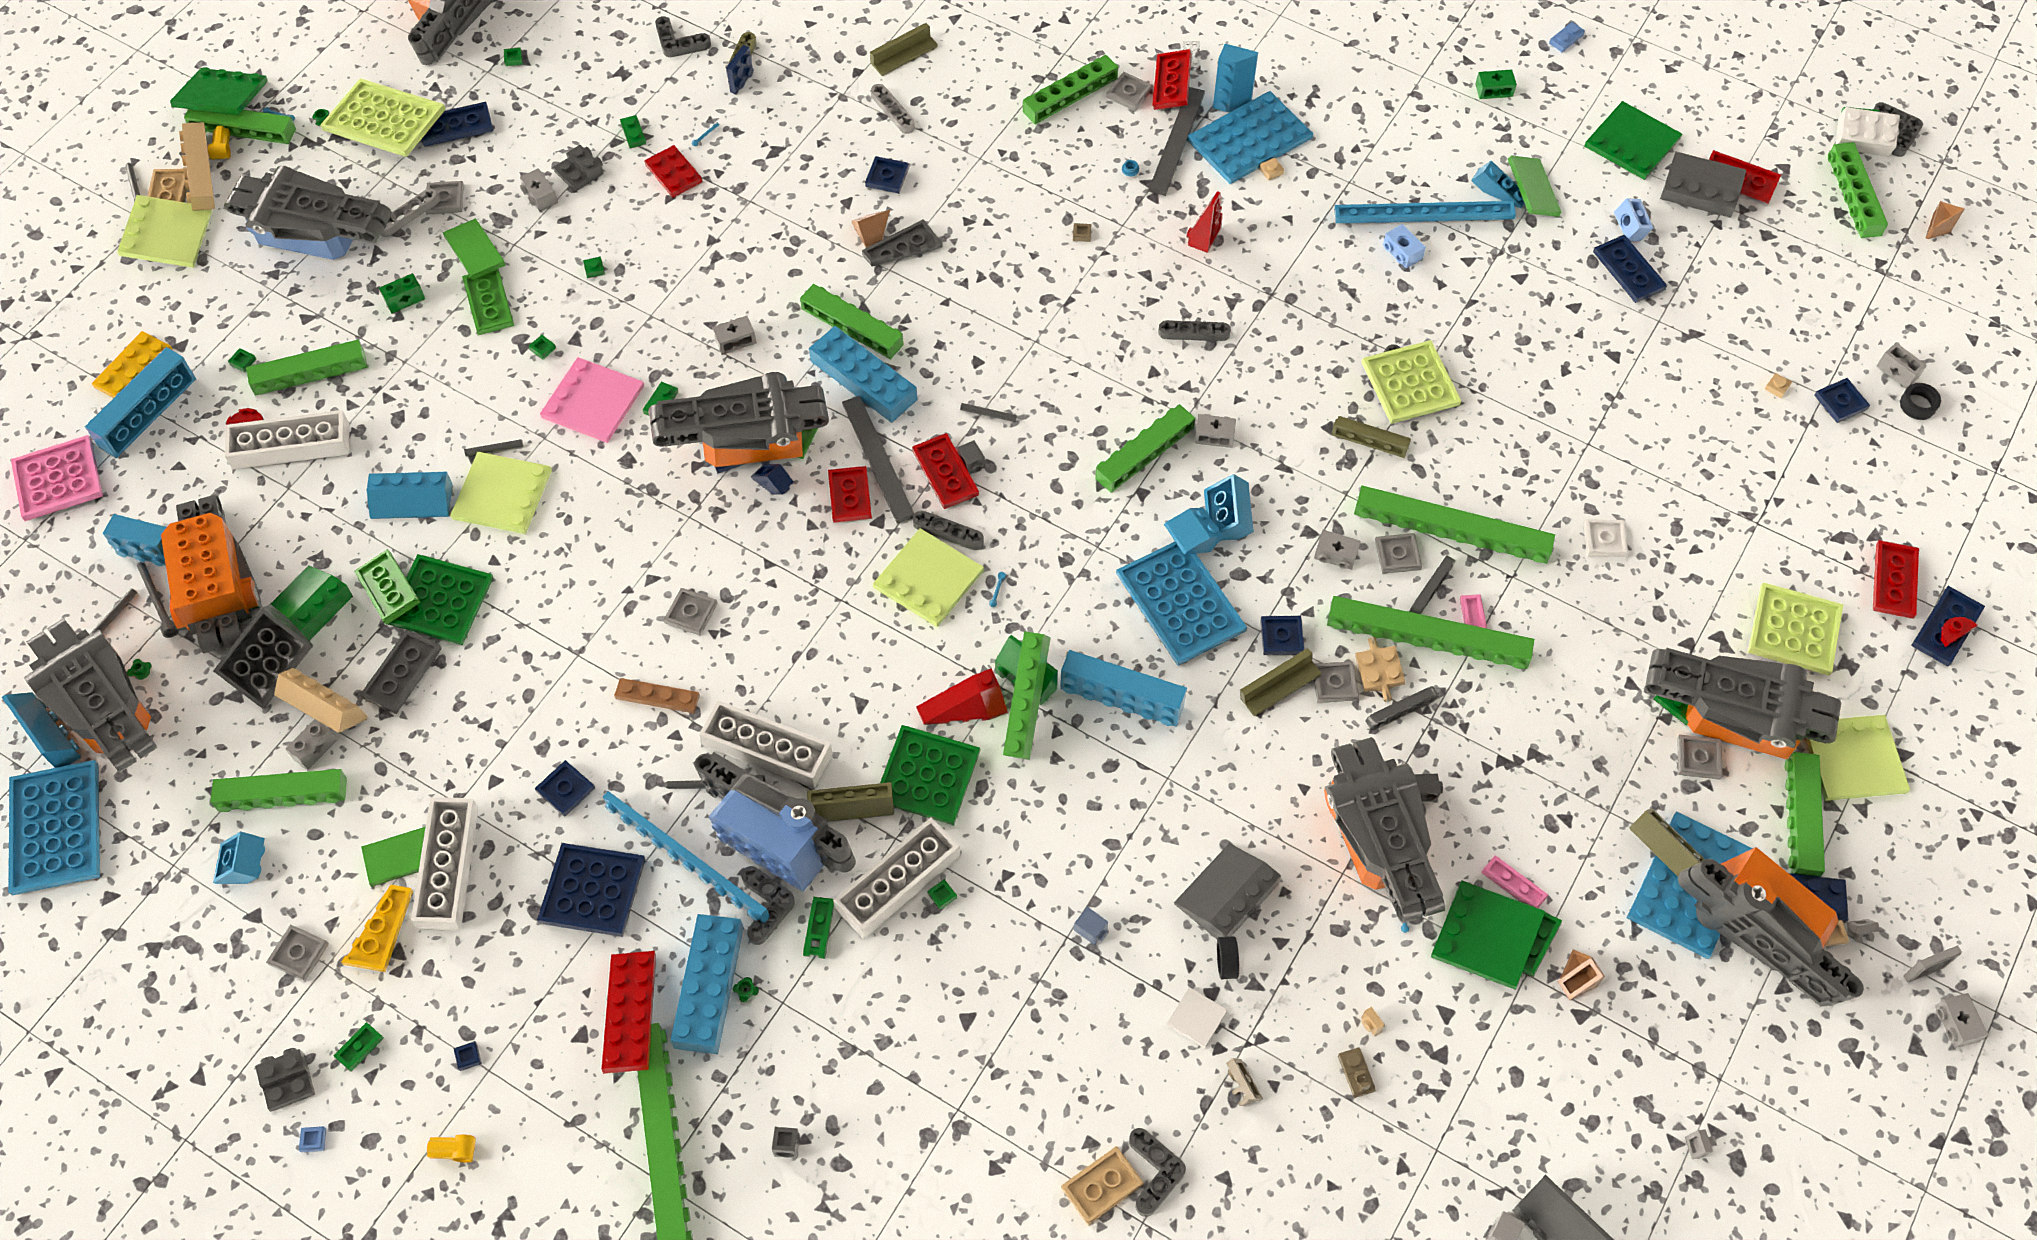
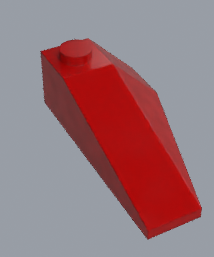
[1186,191,1223,253]
[916,668,1008,725]

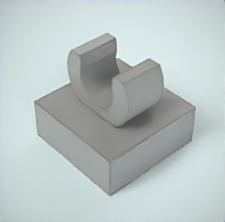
[1847,919,1879,943]
[1685,1129,1718,1160]

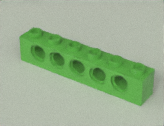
[1023,54,1118,124]
[1828,142,1888,238]

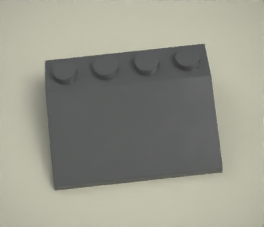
[1660,151,1746,218]
[213,604,314,709]
[1174,843,1281,939]
[1512,1174,1614,1240]

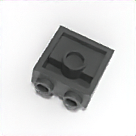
[553,145,604,192]
[255,1048,315,1112]

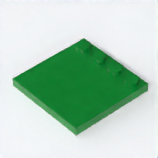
[170,67,268,115]
[1584,101,1683,180]
[387,554,494,646]
[880,725,981,826]
[1431,880,1545,990]

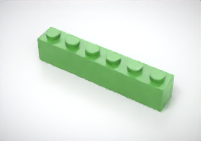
[184,109,296,144]
[800,283,904,360]
[246,339,368,396]
[1095,404,1196,493]
[1003,631,1051,760]
[1784,752,1825,877]
[210,769,347,812]

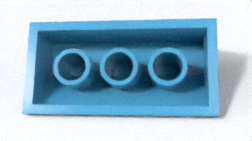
[1213,43,1259,112]
[366,471,453,519]
[1,692,81,768]

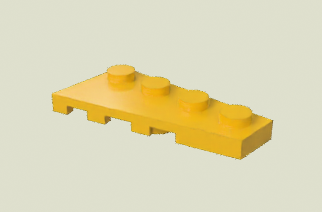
[341,884,413,972]

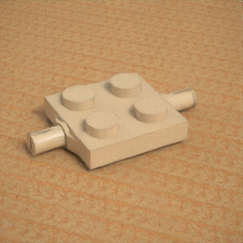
[1355,637,1405,702]

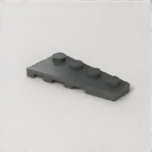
[862,219,943,267]

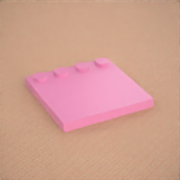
[540,357,644,443]
[11,435,103,521]

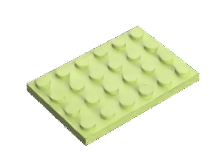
[320,78,446,157]

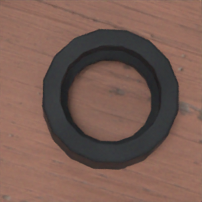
[1900,383,1942,420]
[1217,936,1239,980]

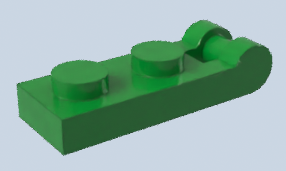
[803,896,835,959]

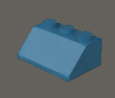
[1204,474,1254,540]

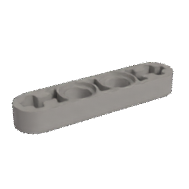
[871,84,915,134]
[381,188,440,237]

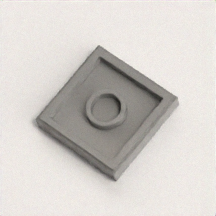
[1106,71,1153,111]
[426,181,464,215]
[1375,533,1422,574]
[663,588,718,636]
[1314,661,1359,703]
[1677,734,1723,780]
[266,924,329,982]
[1903,945,1962,982]

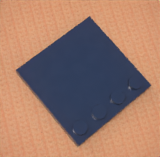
[537,842,646,937]

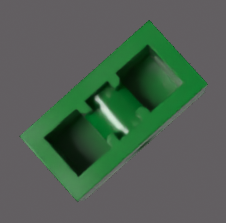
[1475,69,1517,100]
[379,273,425,314]

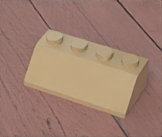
[274,668,368,733]

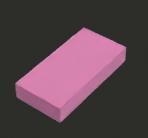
[1460,594,1487,628]

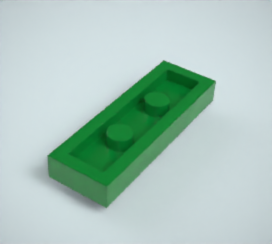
[1523,912,1562,977]

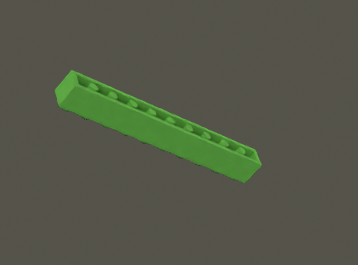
[1354,485,1556,564]
[1326,595,1535,669]
[637,1022,693,1240]

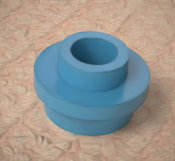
[1122,160,1139,177]

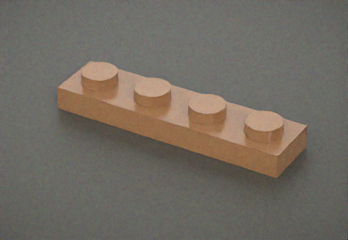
[614,678,700,714]

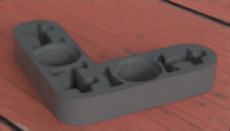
[655,16,711,57]
[1873,102,1923,157]
[741,866,795,945]
[1129,1128,1186,1217]

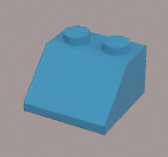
[1164,507,1223,555]
[213,831,265,884]

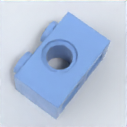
[1614,198,1653,241]
[1383,224,1426,268]

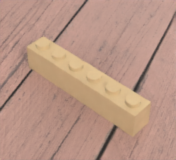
[179,122,215,210]

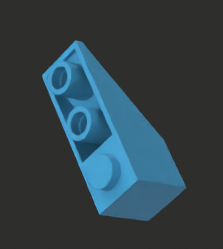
[1471,160,1525,208]

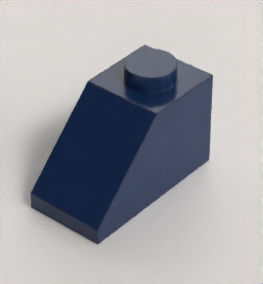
[750,464,794,495]

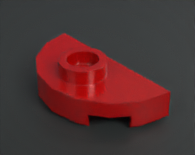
[225,408,264,425]
[1941,617,1978,647]

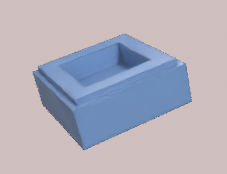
[299,1126,326,1153]

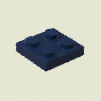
[726,45,754,95]
[865,156,909,194]
[1814,377,1871,423]
[1260,615,1304,655]
[534,760,595,817]

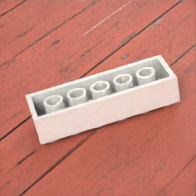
[225,410,349,470]
[699,700,833,789]
[411,797,479,930]
[833,817,960,939]

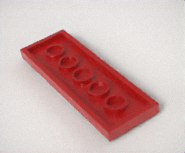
[601,951,656,1074]

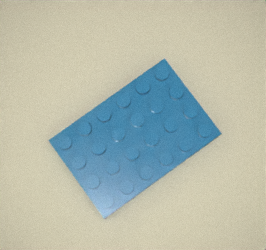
[1187,91,1313,184]
[1116,542,1247,666]
[8,760,100,896]
[1626,811,1753,959]

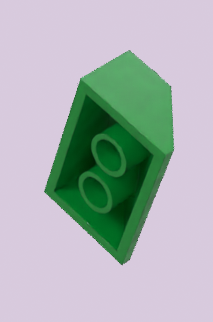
[995,635,1058,705]

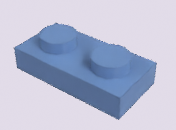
[1549,22,1585,52]

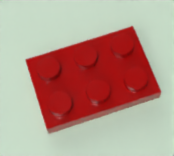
[644,145,703,198]
[828,466,872,523]

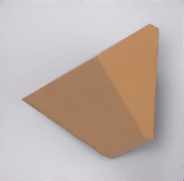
[1925,201,1965,239]
[852,210,890,248]
[1557,949,1605,1000]

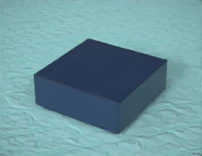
[453,1041,482,1071]

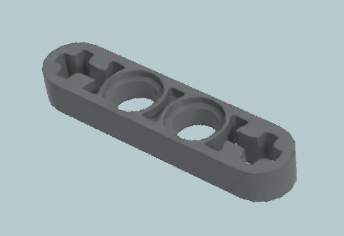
[1158,320,1231,341]
[913,510,984,550]
[1409,555,1456,614]
[1365,686,1439,730]

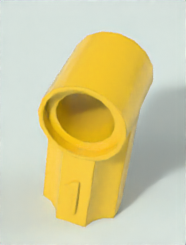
[208,126,231,160]
[427,1134,476,1163]

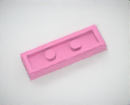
[1481,855,1548,908]

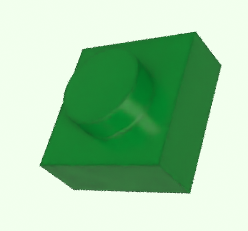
[504,47,523,66]
[583,256,605,278]
[528,334,556,360]
[228,348,257,372]
[927,879,957,910]

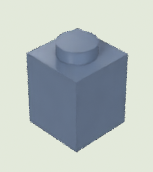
[1074,907,1109,945]

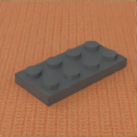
[360,630,442,714]

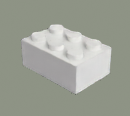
[1835,107,1900,157]

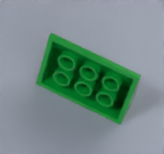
[269,565,353,641]

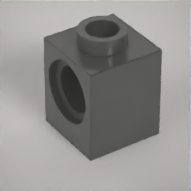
[957,440,985,474]
[1414,773,1443,802]
[771,1126,800,1158]

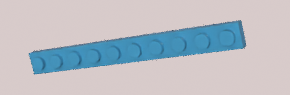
[1334,201,1516,223]
[603,791,770,923]

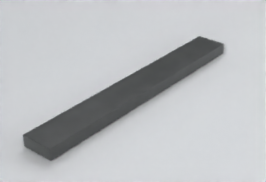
[1149,87,1205,196]
[842,395,914,524]

